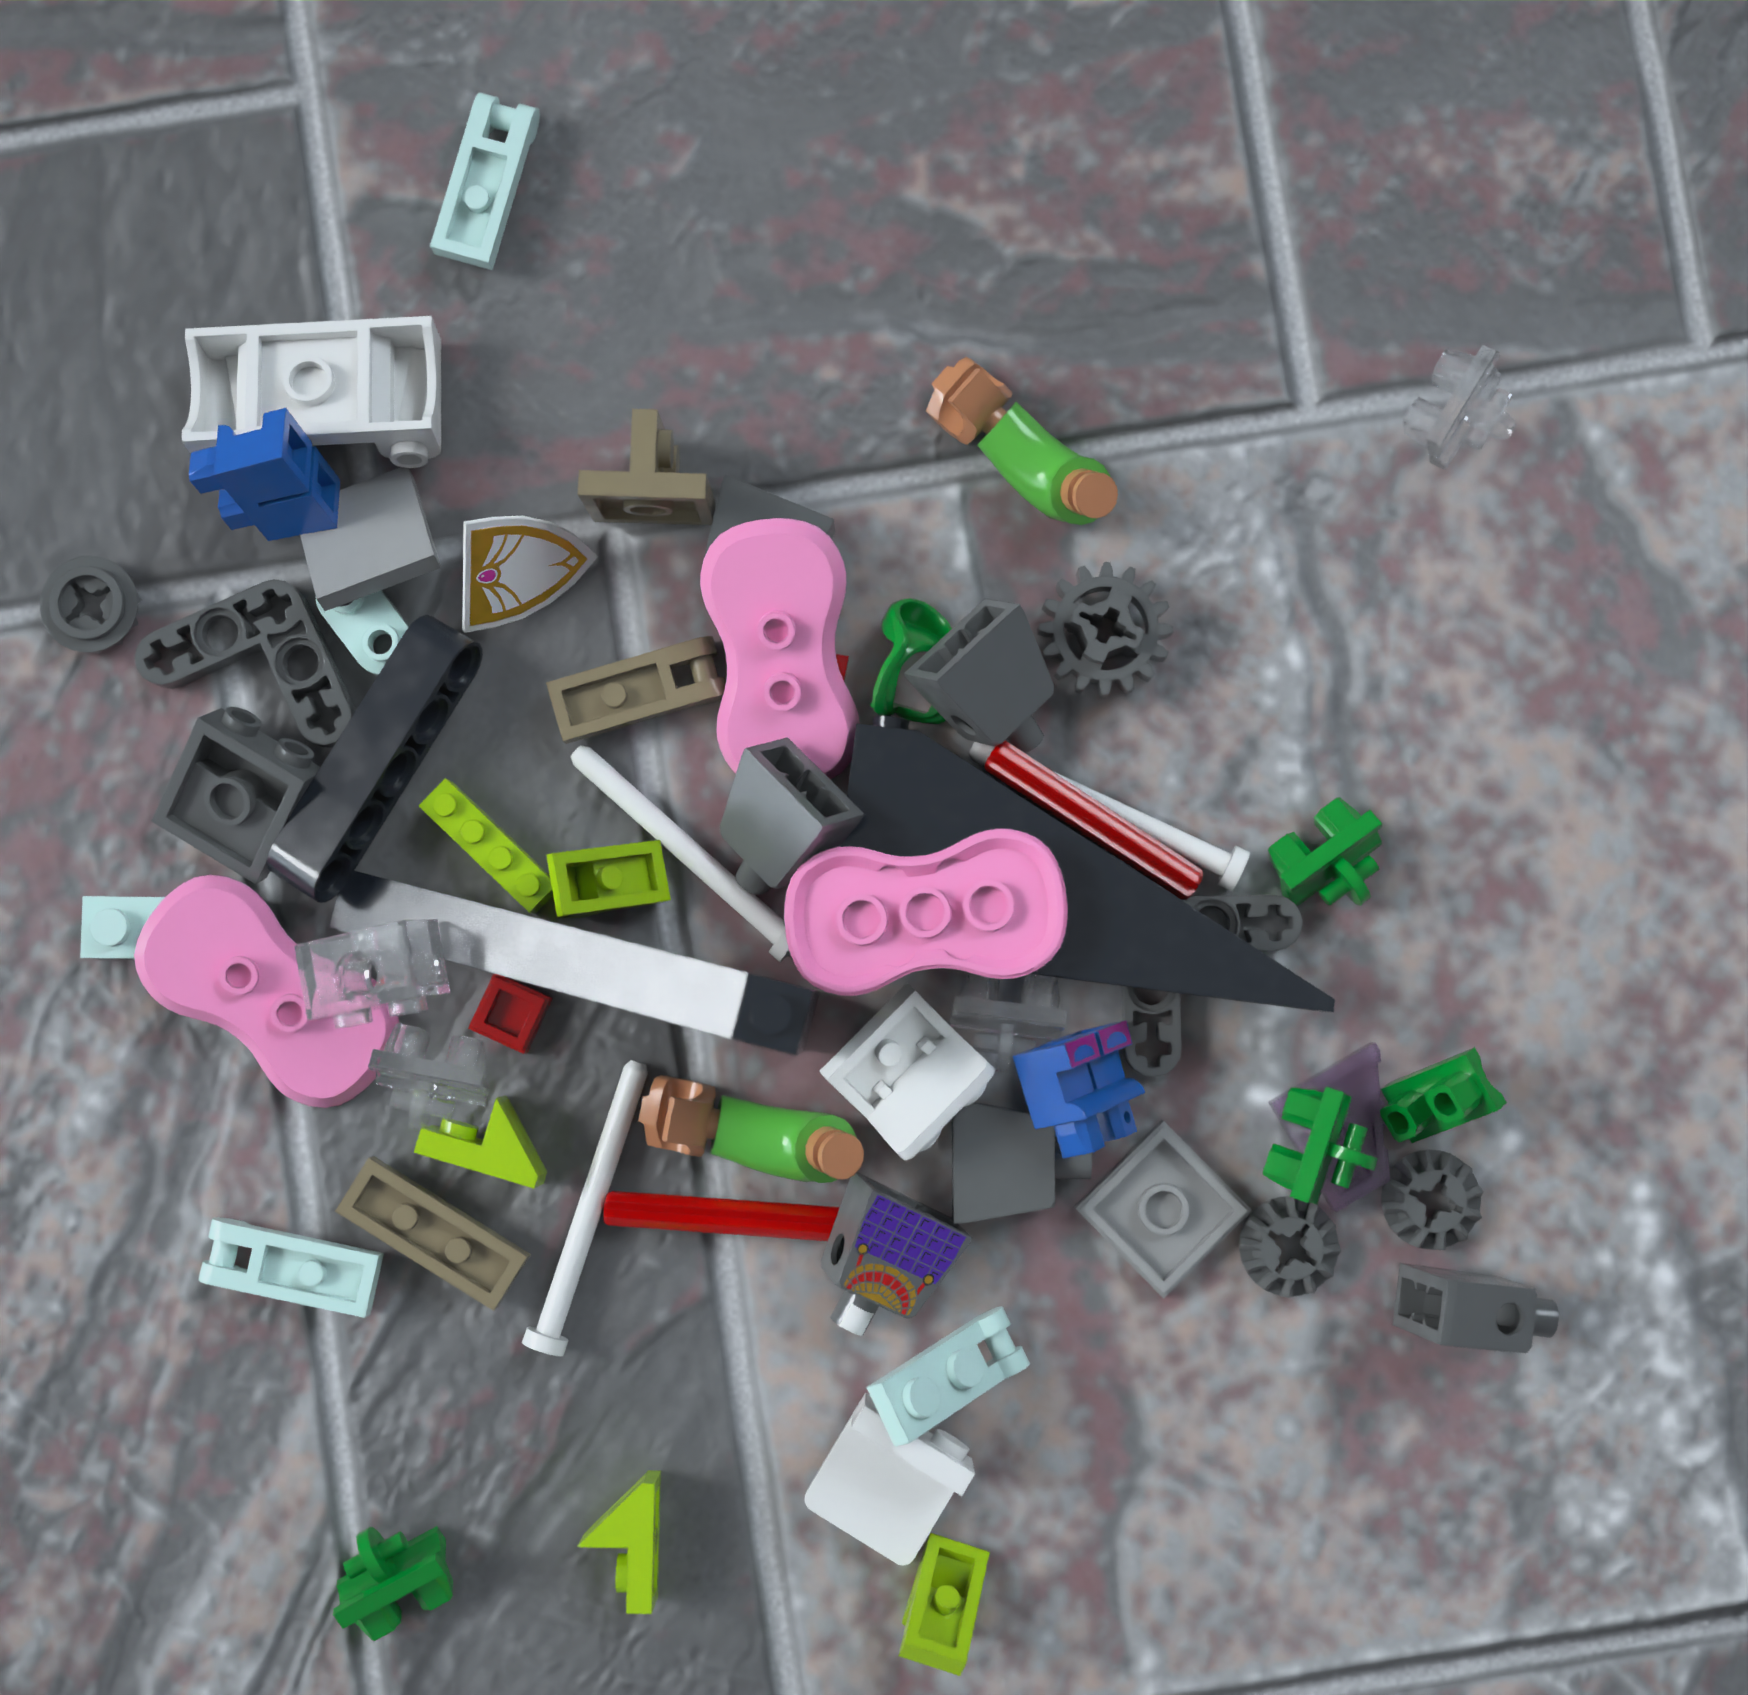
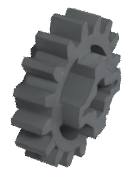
[1037,562,1173,699]

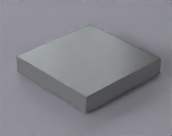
[300,467,441,611]
[1074,1120,1252,1299]

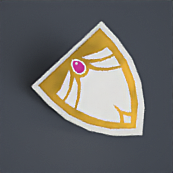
[462,516,598,633]

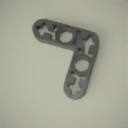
[134,579,356,748]
[1121,895,1303,1077]

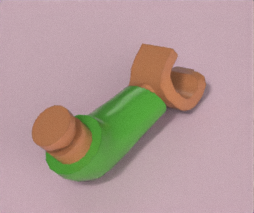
[926,357,1118,525]
[638,1075,864,1183]

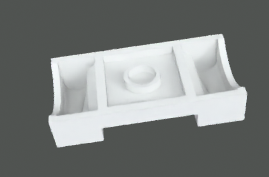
[182,316,441,468]

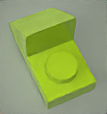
[546,840,671,918]
[413,1095,547,1189]
[577,1470,661,1614]
[899,1533,990,1676]

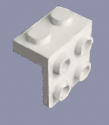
[820,983,994,1160]
[805,1393,975,1565]

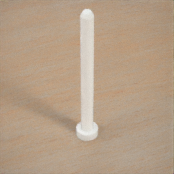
[969,742,1250,891]
[571,745,790,963]
[522,1060,648,1356]

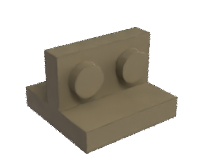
[578,409,716,525]

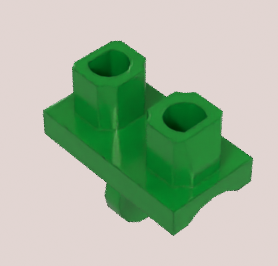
[1268,797,1382,906]
[1380,1047,1507,1143]
[1263,1087,1378,1205]
[333,1526,453,1641]

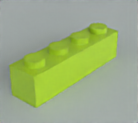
[419,778,553,914]

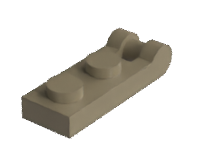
[546,636,726,744]

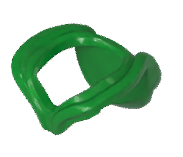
[870,598,952,724]

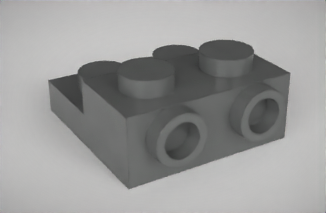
[151,707,321,884]

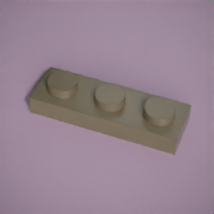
[335,1156,531,1311]

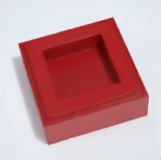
[468,973,553,1054]

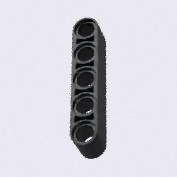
[267,615,483,903]

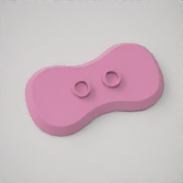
[700,518,860,779]
[784,829,1068,996]
[134,875,400,1108]

